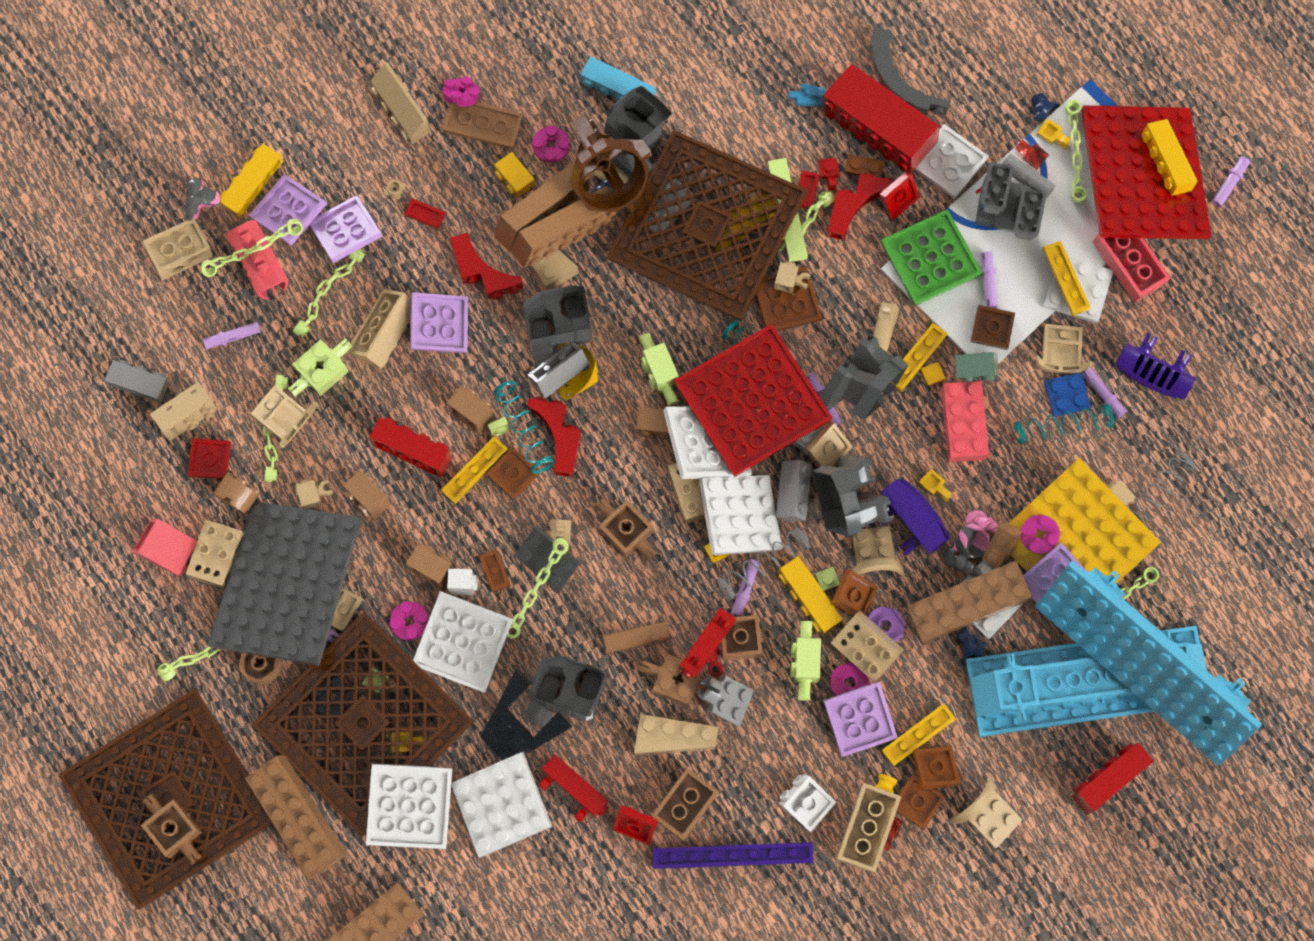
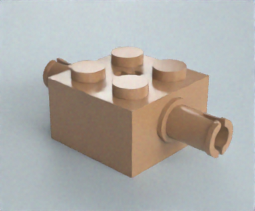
[595,498,658,561]
[639,654,706,708]
[141,794,202,864]

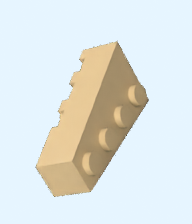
[529,250,578,290]
[634,714,719,756]

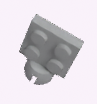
[697,675,754,727]

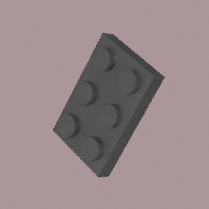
[514,526,581,593]

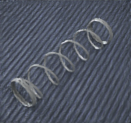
[1131,452,1195,522]
[717,528,810,600]

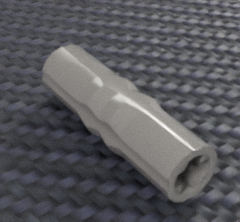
[1002,154,1056,198]

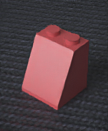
[132,519,197,576]

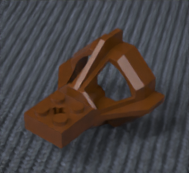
[570,114,653,213]

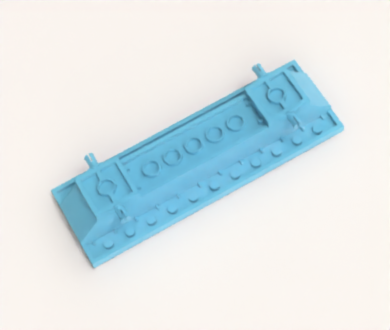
[1034,561,1262,766]
[966,626,1207,737]

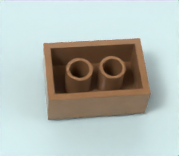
[652,768,719,842]

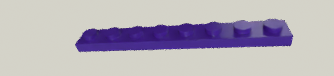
[653,842,813,869]

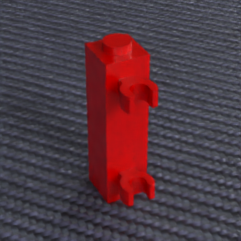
[679,608,736,679]
[539,754,609,823]

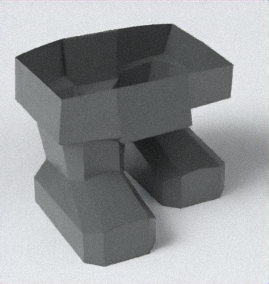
[604,86,673,178]
[975,161,1047,240]
[523,286,593,368]
[820,334,908,420]
[812,454,894,536]
[524,656,607,727]

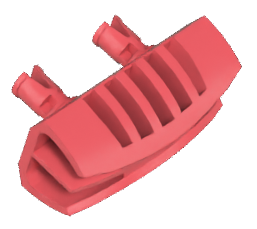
[225,220,288,300]

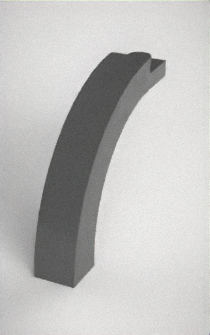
[870,27,950,116]

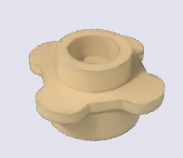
[384,179,406,200]

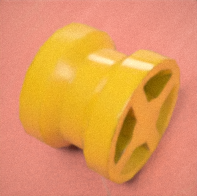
[875,774,898,793]

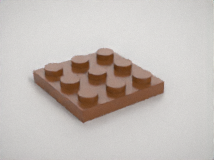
[756,266,822,332]

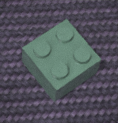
[955,352,999,382]

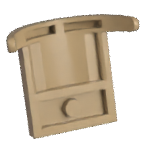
[1036,324,1093,374]
[250,385,318,448]
[851,526,905,576]
[331,588,363,633]
[951,778,1023,848]

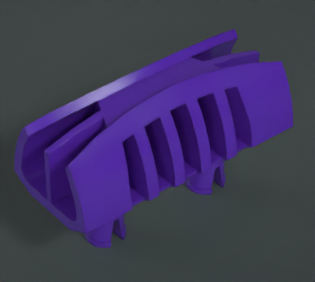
[1115,332,1196,399]
[880,478,951,555]

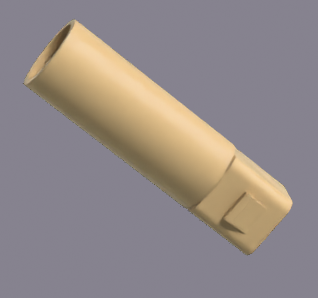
[873,302,899,352]

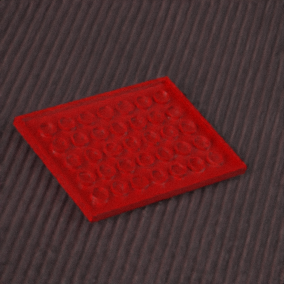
[1081,105,1212,239]

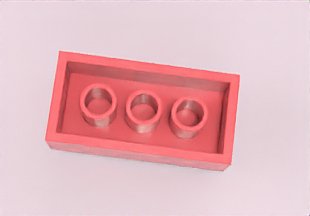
[1092,234,1171,303]
[941,381,989,462]

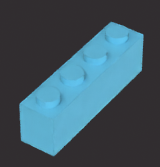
[580,56,656,101]

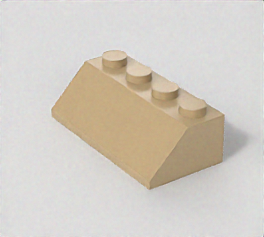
[371,62,430,144]
[346,289,411,369]
[836,783,901,873]

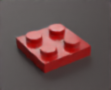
[880,171,920,221]
[188,438,232,479]
[613,805,658,845]

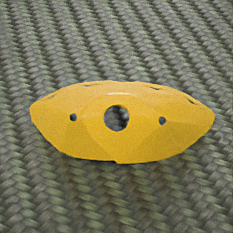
[557,342,598,400]

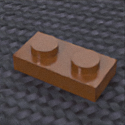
[844,154,884,178]
[479,549,511,593]

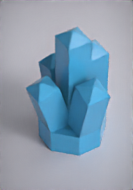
[787,83,826,107]

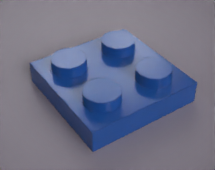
[1044,373,1091,417]

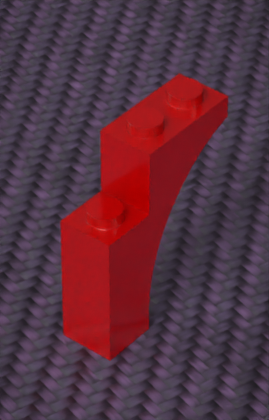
[826,173,894,241]
[450,232,524,300]
[527,397,581,478]

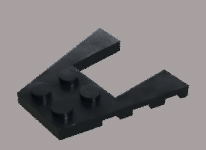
[481,669,573,760]

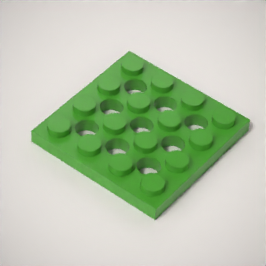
[880,209,982,306]

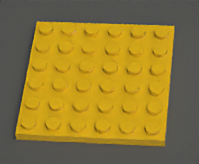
[1009,458,1161,584]

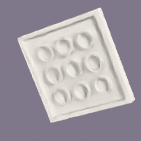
[663,406,752,479]
[699,475,783,555]
[413,591,514,693]
[451,752,552,858]
[366,764,452,849]

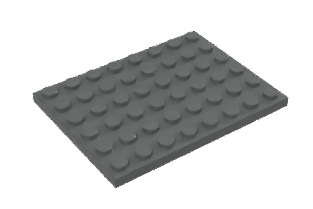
[208,502,362,666]

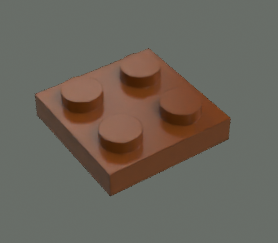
[486,446,541,500]
[831,569,878,618]
[912,746,960,790]
[896,774,946,830]

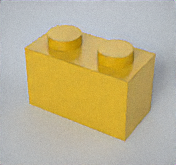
[494,152,535,198]

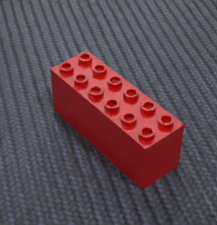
[823,64,940,173]

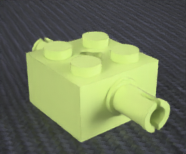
[639,333,679,406]
[288,338,353,397]
[790,621,821,701]

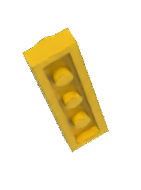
[1042,240,1091,316]
[891,323,948,392]
[441,436,508,504]
[882,703,956,767]

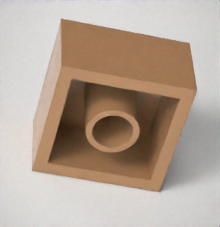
[447,385,494,435]
[343,470,391,520]
[406,544,454,590]
[721,615,763,661]

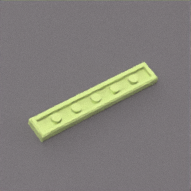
[768,158,808,262]

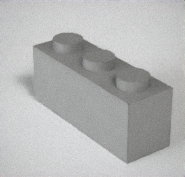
[528,341,590,398]
[104,360,169,403]
[776,460,812,522]

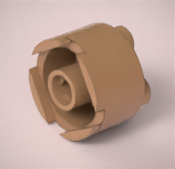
[213,472,260,515]
[239,653,282,685]

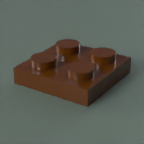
[970,305,1015,350]

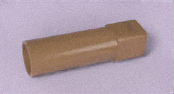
[603,622,669,654]

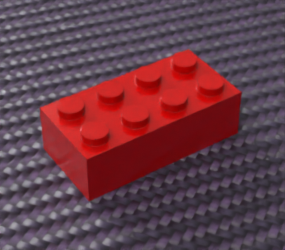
[369,417,452,478]
[1071,743,1154,815]

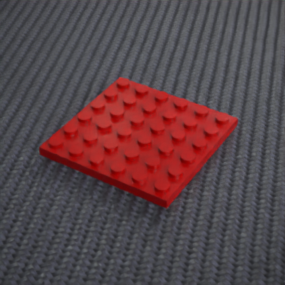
[674,324,833,478]

